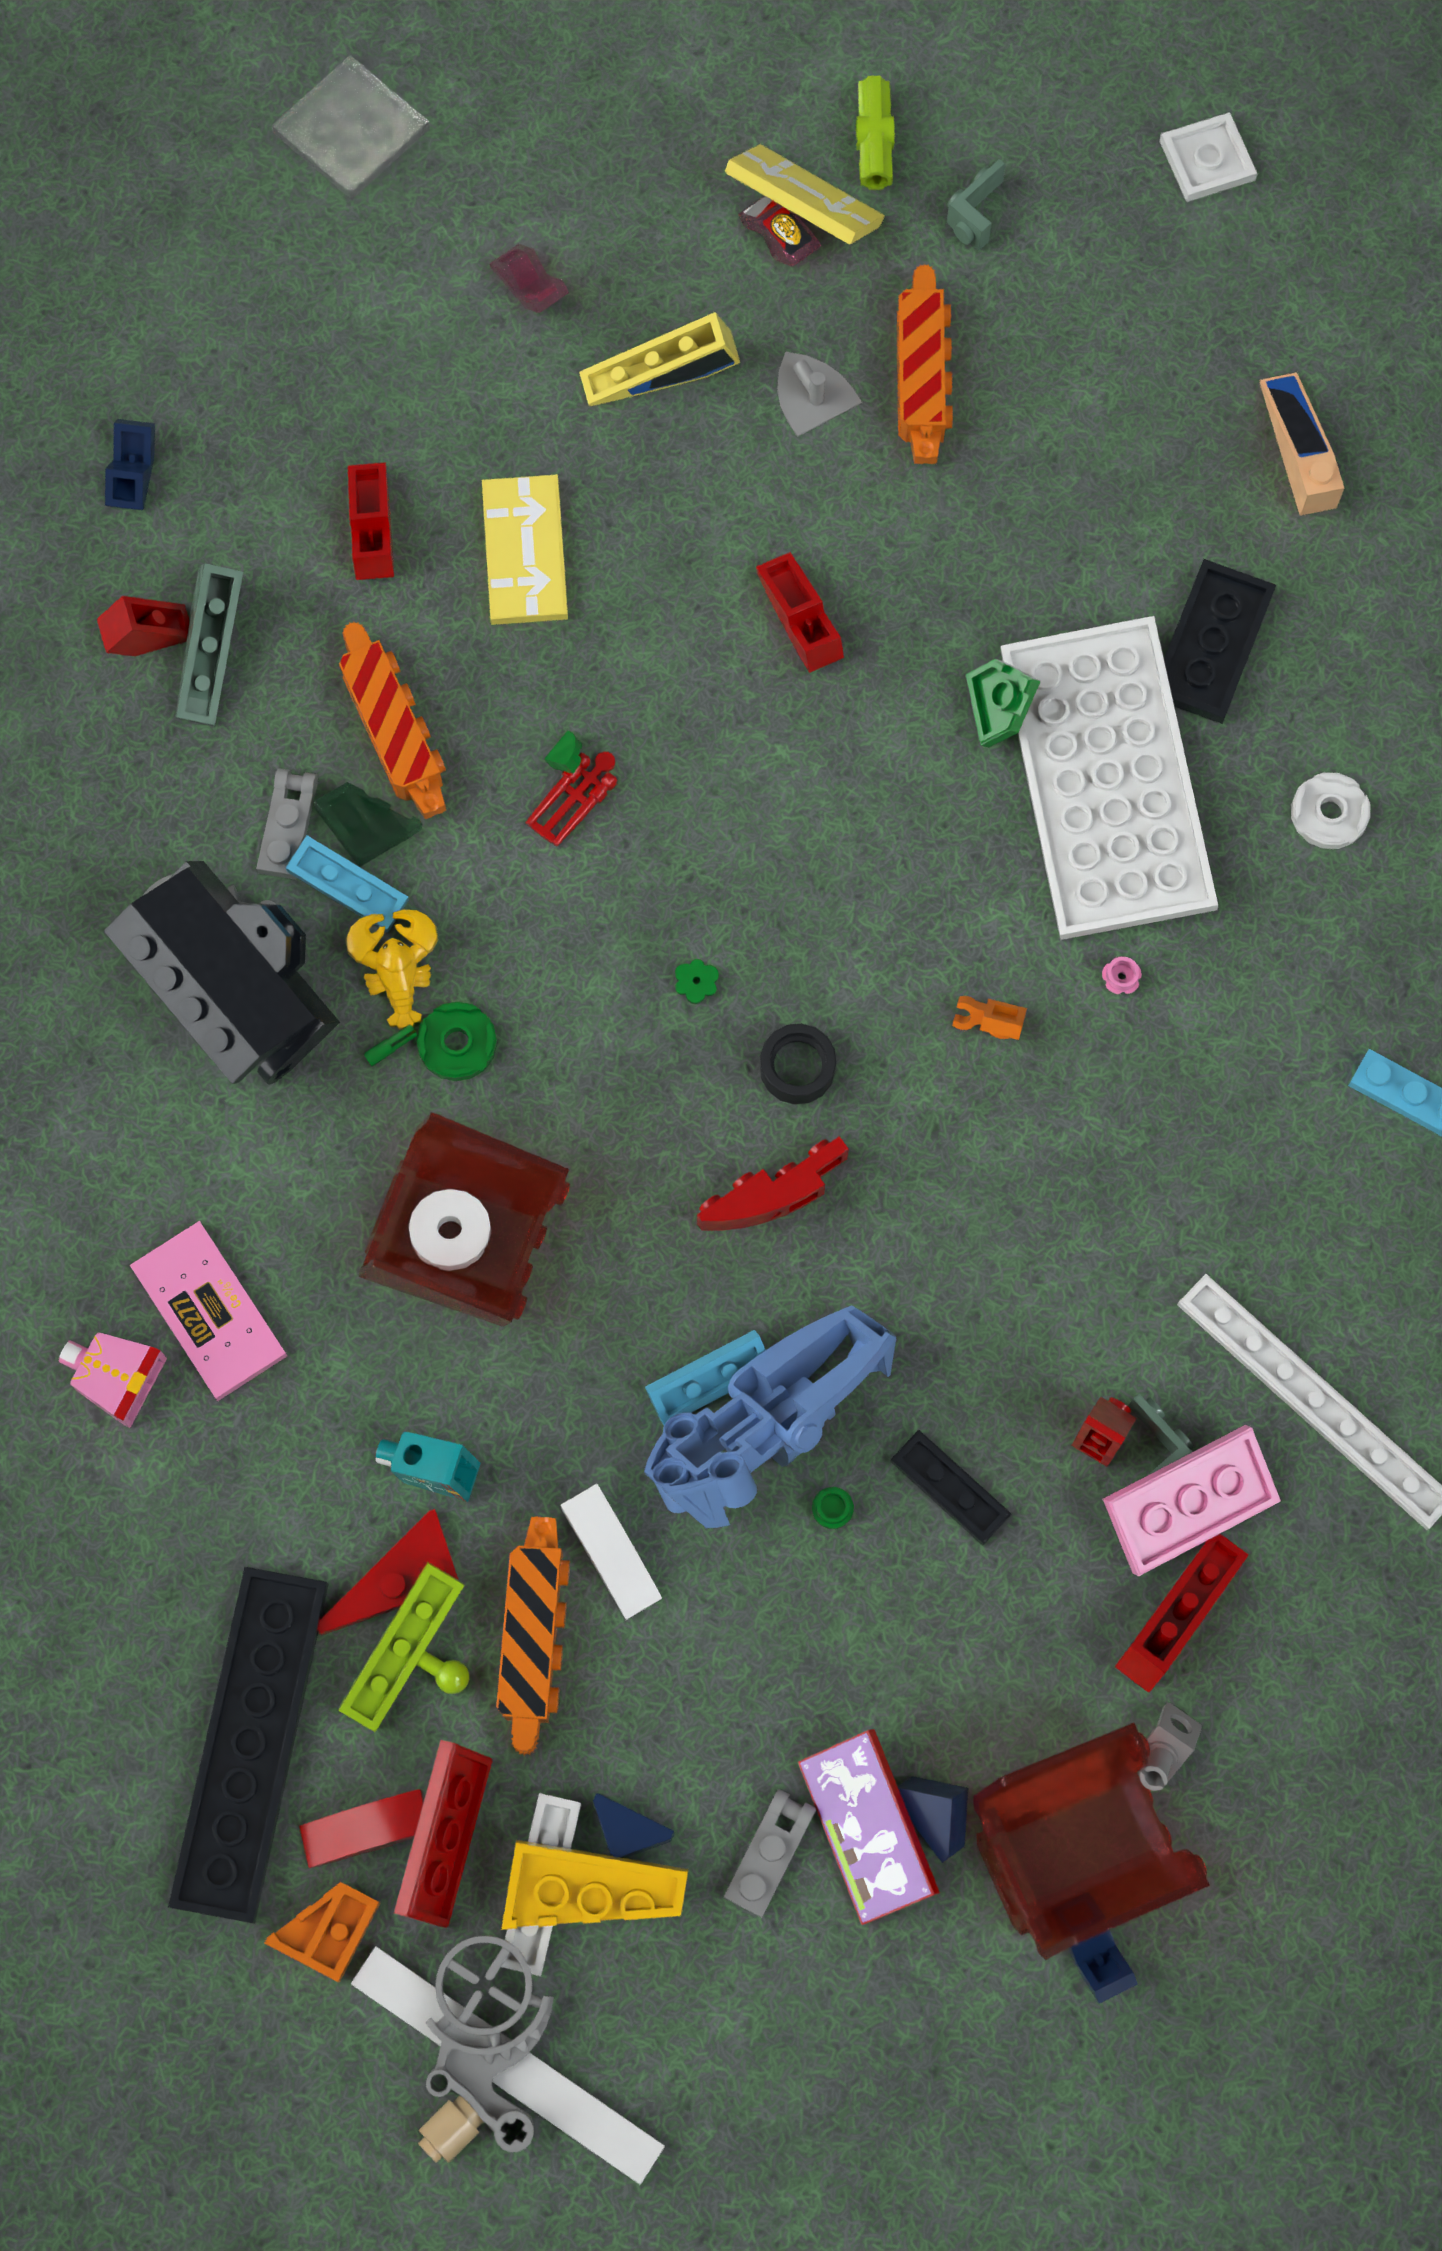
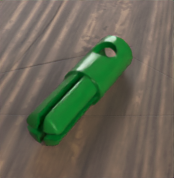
[363,1025,417,1066]

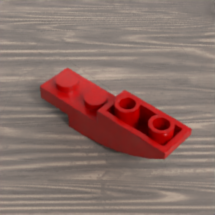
[697,1136,849,1231]

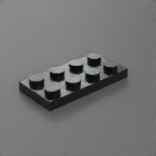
[1164,559,1276,724]

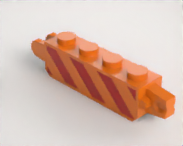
[897,264,953,464]

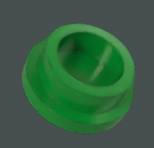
[812,1487,854,1529]

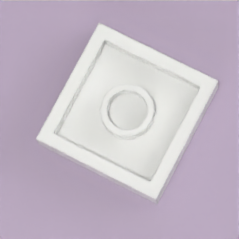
[1160,112,1257,202]

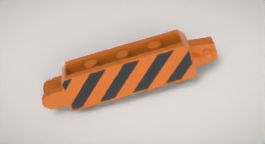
[496,1517,570,1756]

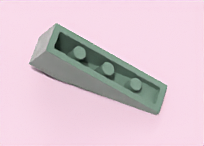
[175,563,243,725]

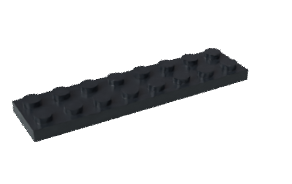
[168,1567,329,1924]

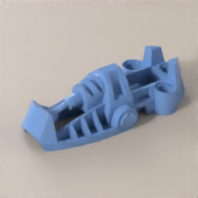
[644,1305,896,1528]

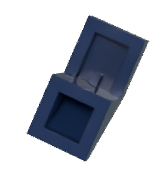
[105,419,155,510]
[1051,1895,1138,2004]

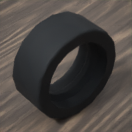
[760,1023,837,1105]

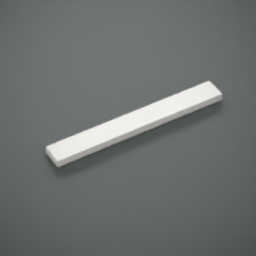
[1177,1274,1442,1530]
[351,1946,665,2185]

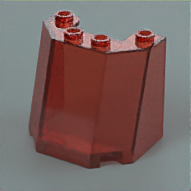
[358,1112,570,1327]
[973,1723,1210,1960]

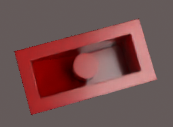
[97,596,190,656]

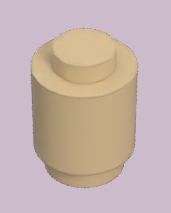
[418,2096,484,2163]

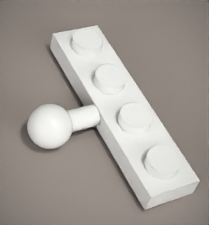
[501,1793,581,1976]

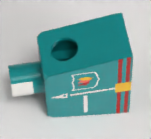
[376,1432,481,1502]

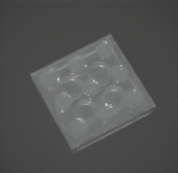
[272,55,430,200]

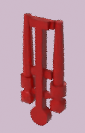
[525,751,617,847]

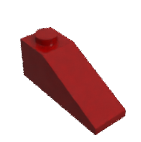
[1071,1397,1137,1467]

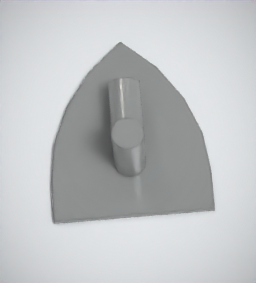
[777,352,862,437]

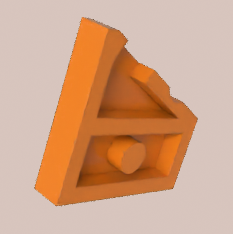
[264,1882,380,1982]

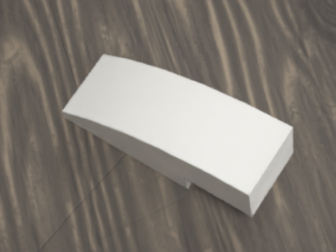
[561,1484,662,1620]

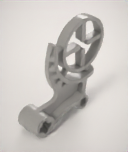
[426,1935,554,2152]

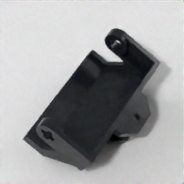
[104,861,340,1085]

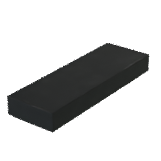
[890,1429,1012,1546]

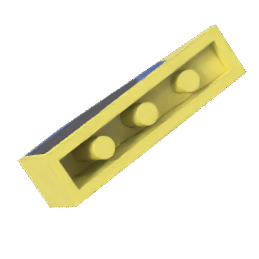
[579,312,740,406]

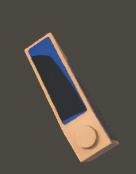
[1260,372,1344,516]

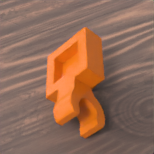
[952,996,1027,1040]

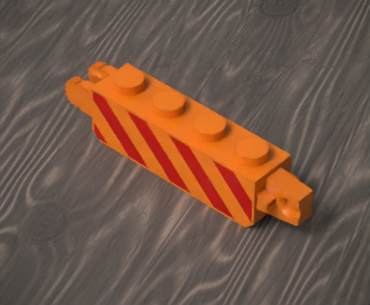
[339,622,446,819]

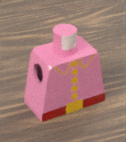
[59,1333,167,1428]

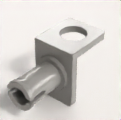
[1129,1702,1202,1791]

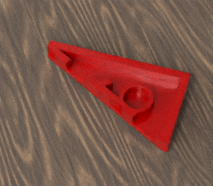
[318,1509,459,1636]

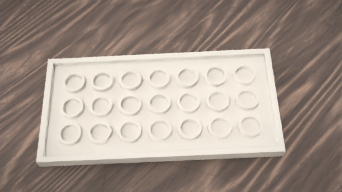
[1001,616,1218,940]

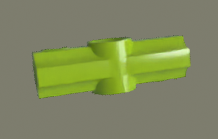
[856,76,894,190]

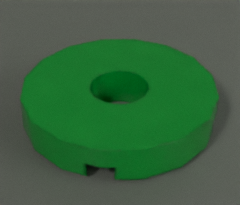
[416,1001,497,1081]

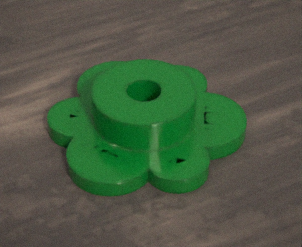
[675,959,719,1004]

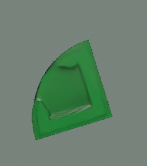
[544,730,582,774]

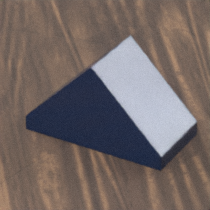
[898,1776,969,1863]
[593,1793,675,1858]

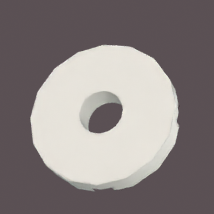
[1291,772,1370,849]
[409,1189,491,1271]

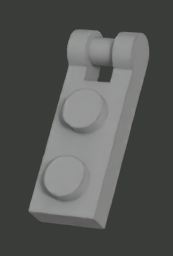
[256,768,318,880]
[724,1788,817,1918]

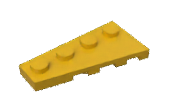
[501,1840,689,1930]

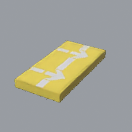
[725,144,885,244]
[482,474,568,625]

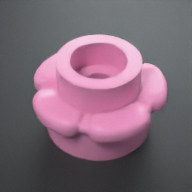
[1102,957,1142,994]

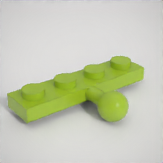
[338,1562,469,1732]

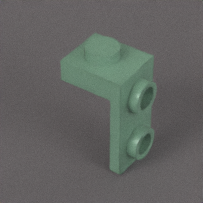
[947,159,1006,251]
[1128,1394,1193,1476]

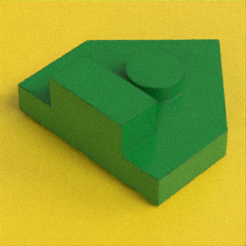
[966,659,1041,748]

